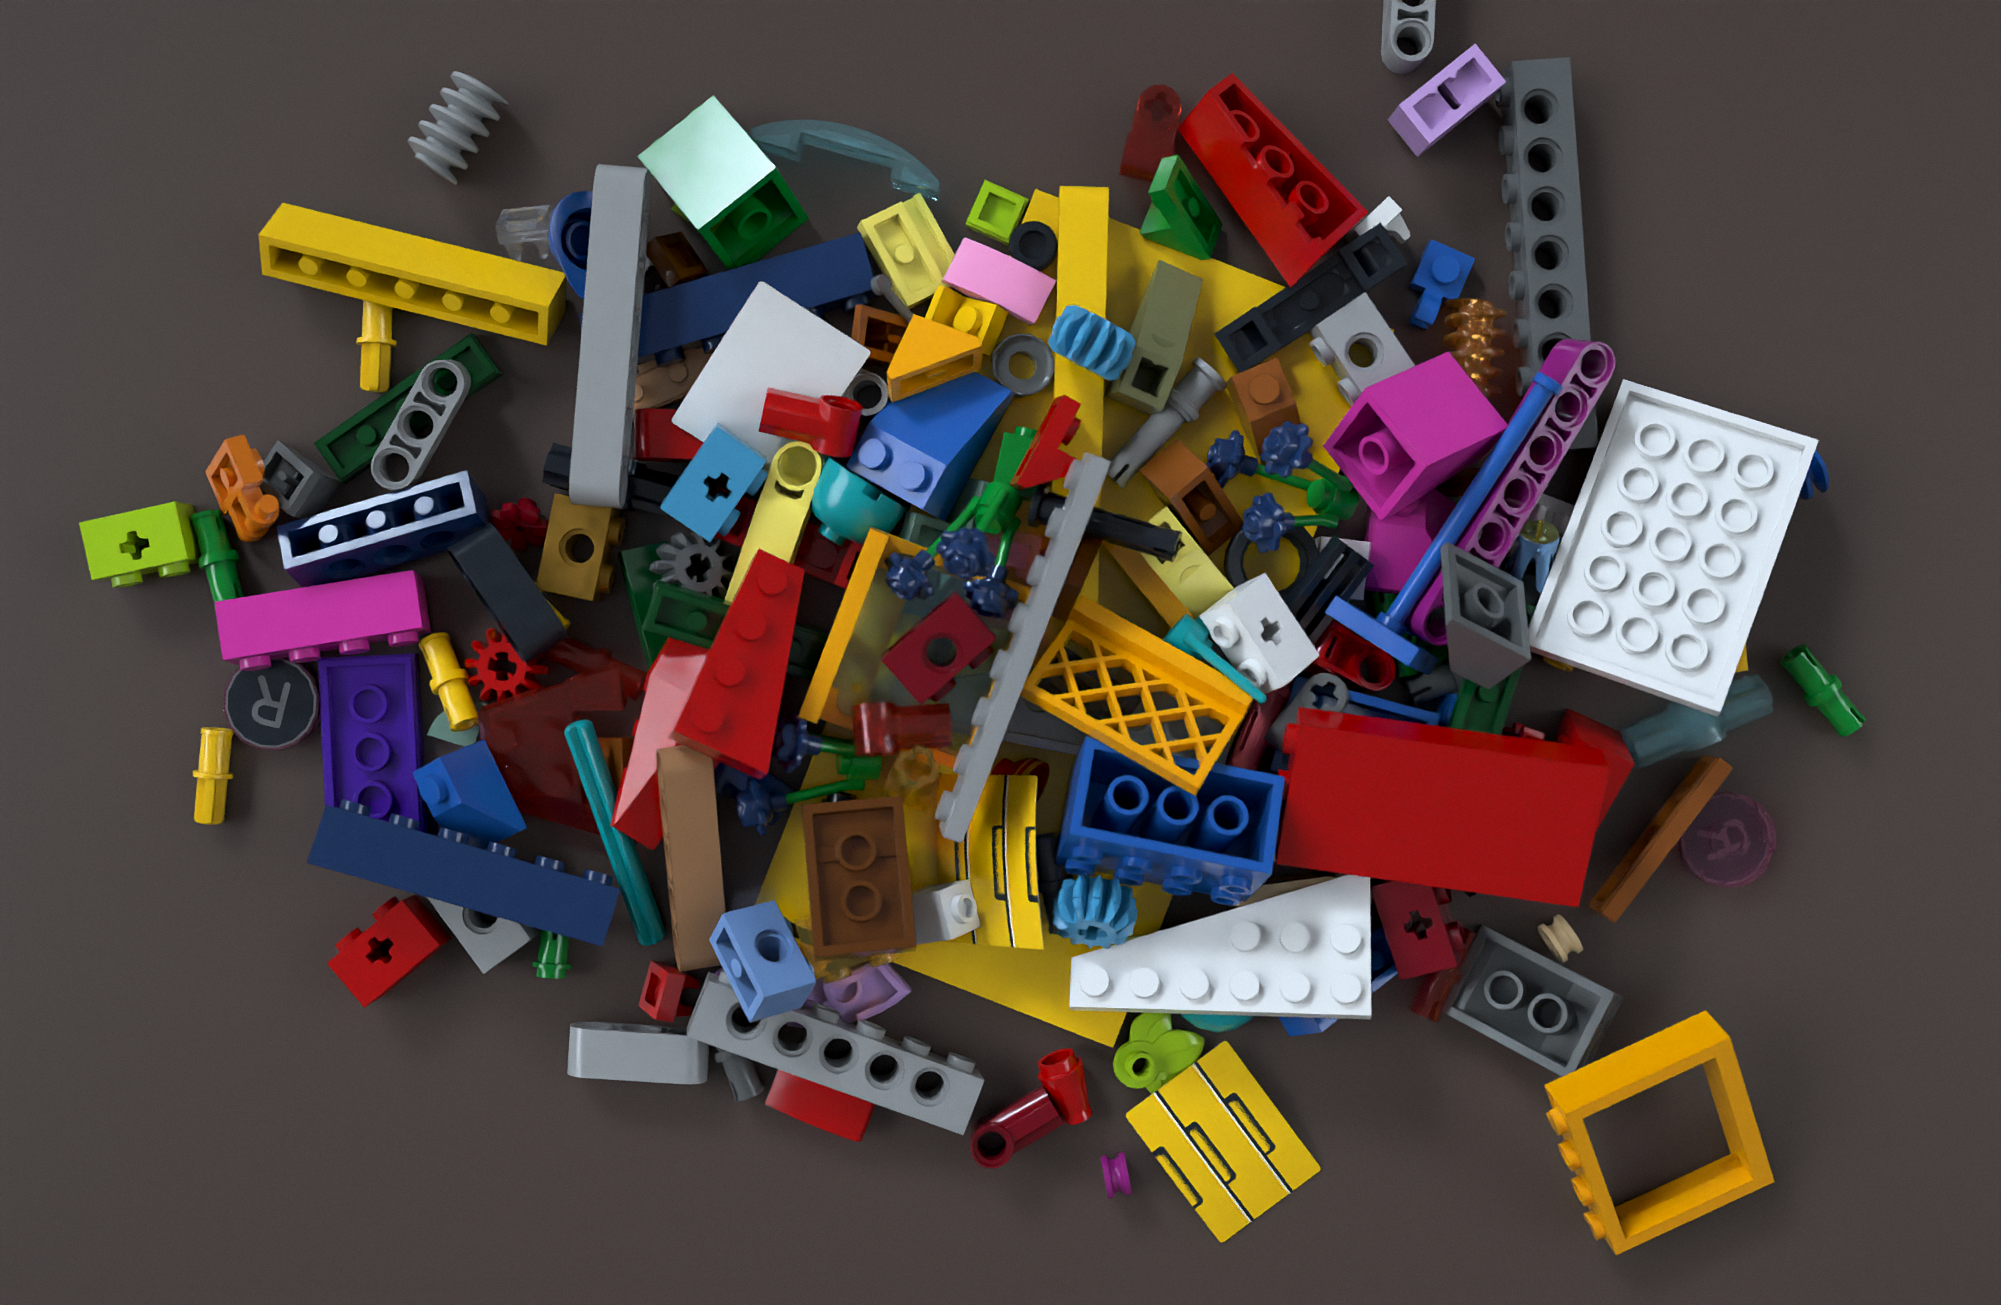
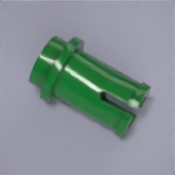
[532,929,572,979]

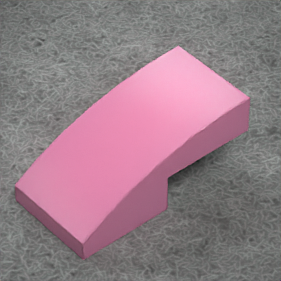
[942,238,1056,326]

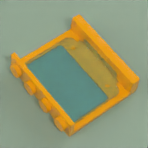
[798,526,1032,776]

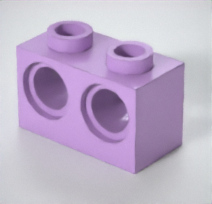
[1388,43,1506,157]

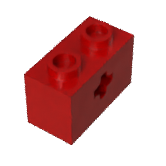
[327,895,452,1008]

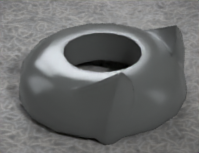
[991,333,1054,398]

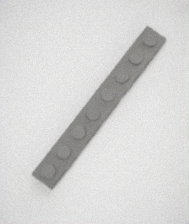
[935,452,1111,843]

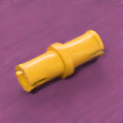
[418,632,482,732]

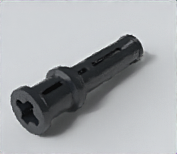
[1028,484,1182,563]

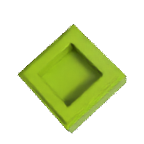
[965,180,1029,246]

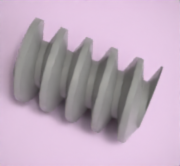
[407,71,509,185]

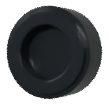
[1009,221,1058,272]

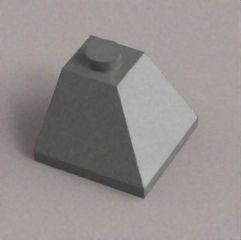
[1441,542,1531,690]

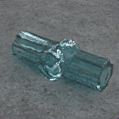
[1620,674,1774,768]

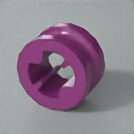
[1100,1151,1132,1199]

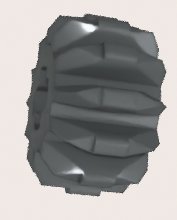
[649,532,733,599]

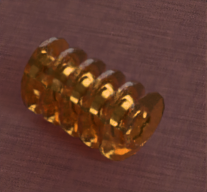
[1442,298,1508,399]

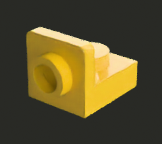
[925,285,1009,357]

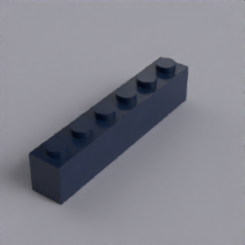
[578,232,879,375]
[307,799,620,947]

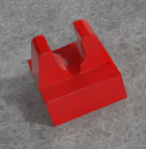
[638,960,700,1022]

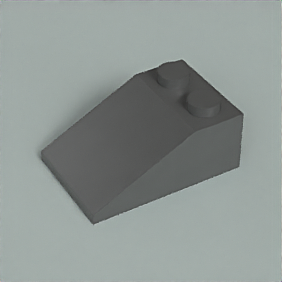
[1439,925,1624,1077]

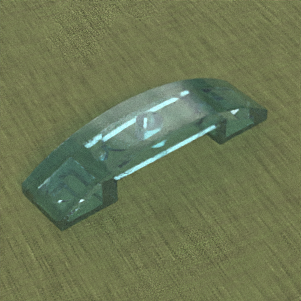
[749,119,941,201]

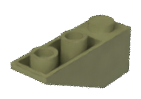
[1104,260,1203,414]

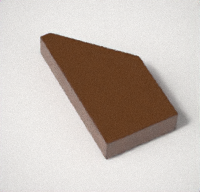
[1051,536,1103,622]

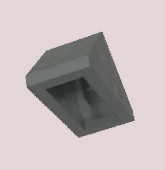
[260,440,341,519]

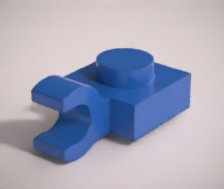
[1408,239,1475,331]

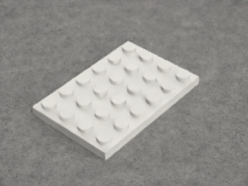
[1528,379,1819,717]

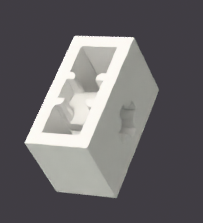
[1200,573,1320,694]

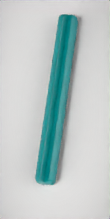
[564,719,666,946]

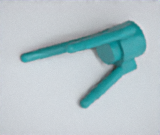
[1163,613,1267,703]

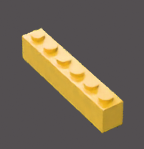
[258,203,567,346]

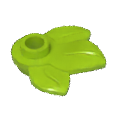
[1113,1012,1205,1094]

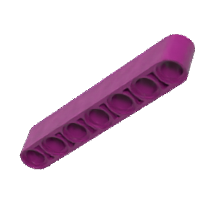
[1403,339,1615,646]

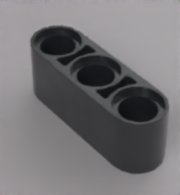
[447,522,568,664]

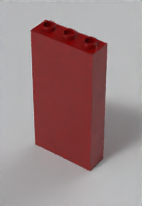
[1275,707,1610,907]

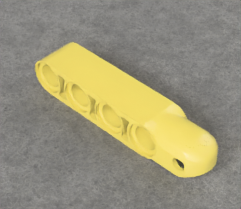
[725,440,825,602]

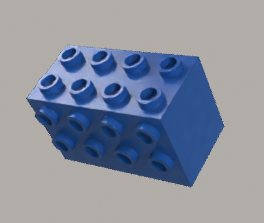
[1054,737,1285,905]

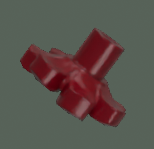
[489,498,549,552]

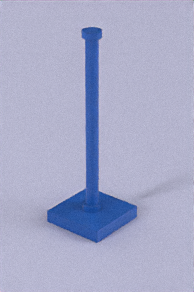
[1325,372,1564,675]

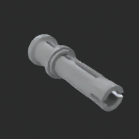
[1107,357,1228,489]

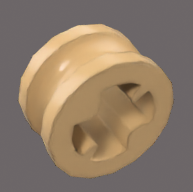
[1538,914,1583,964]

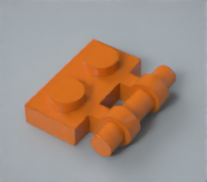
[205,434,280,543]

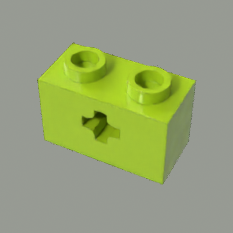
[79,501,201,588]

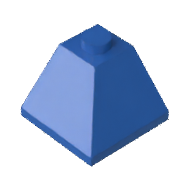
[412,739,527,850]

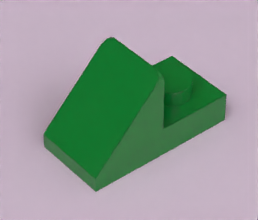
[1140,155,1223,260]

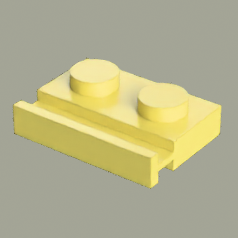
[857,193,955,309]

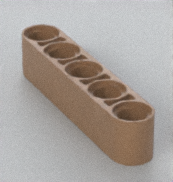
[656,745,725,972]

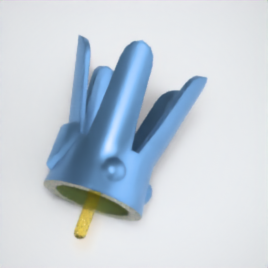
[1505,519,1559,593]

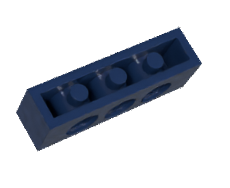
[276,470,489,588]

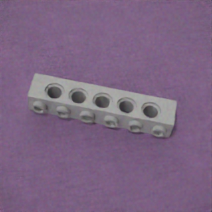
[687,970,985,1135]

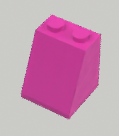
[1323,352,1508,522]

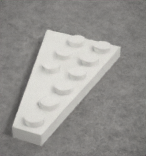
[1069,875,1371,1019]

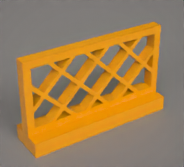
[1020,595,1254,796]

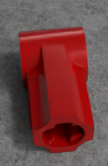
[758,387,863,457]

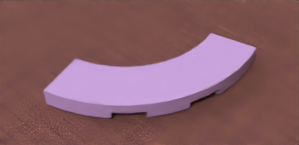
[714,956,912,1028]

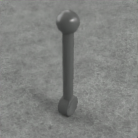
[871,274,913,324]

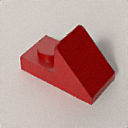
[1009,394,1081,490]

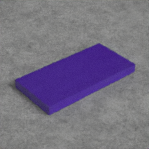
[318,653,428,834]

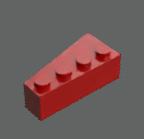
[1177,73,1369,288]
[668,548,805,780]

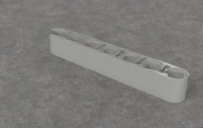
[569,164,651,508]

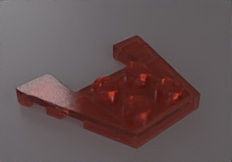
[477,662,637,844]

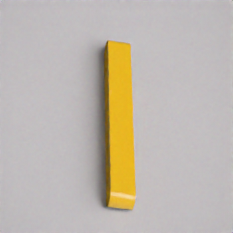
[1049,186,1109,620]

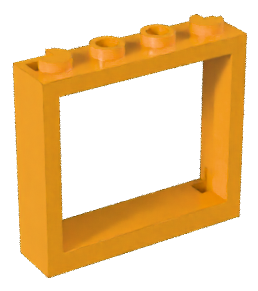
[1544,1010,1775,1255]

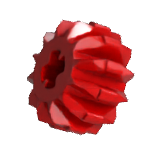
[464,628,550,708]

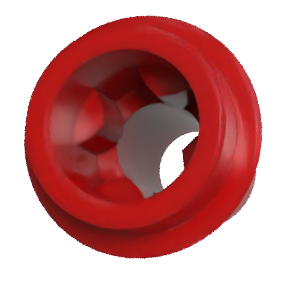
[1037,1048,1093,1125]

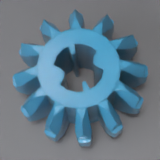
[1048,305,1136,380]
[1052,874,1137,949]

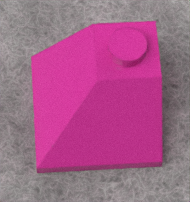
[1364,489,1457,594]

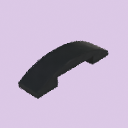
[1214,222,1408,373]

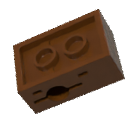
[801,796,917,962]

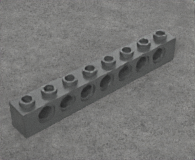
[1495,57,1598,454]

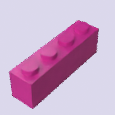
[214,570,432,671]

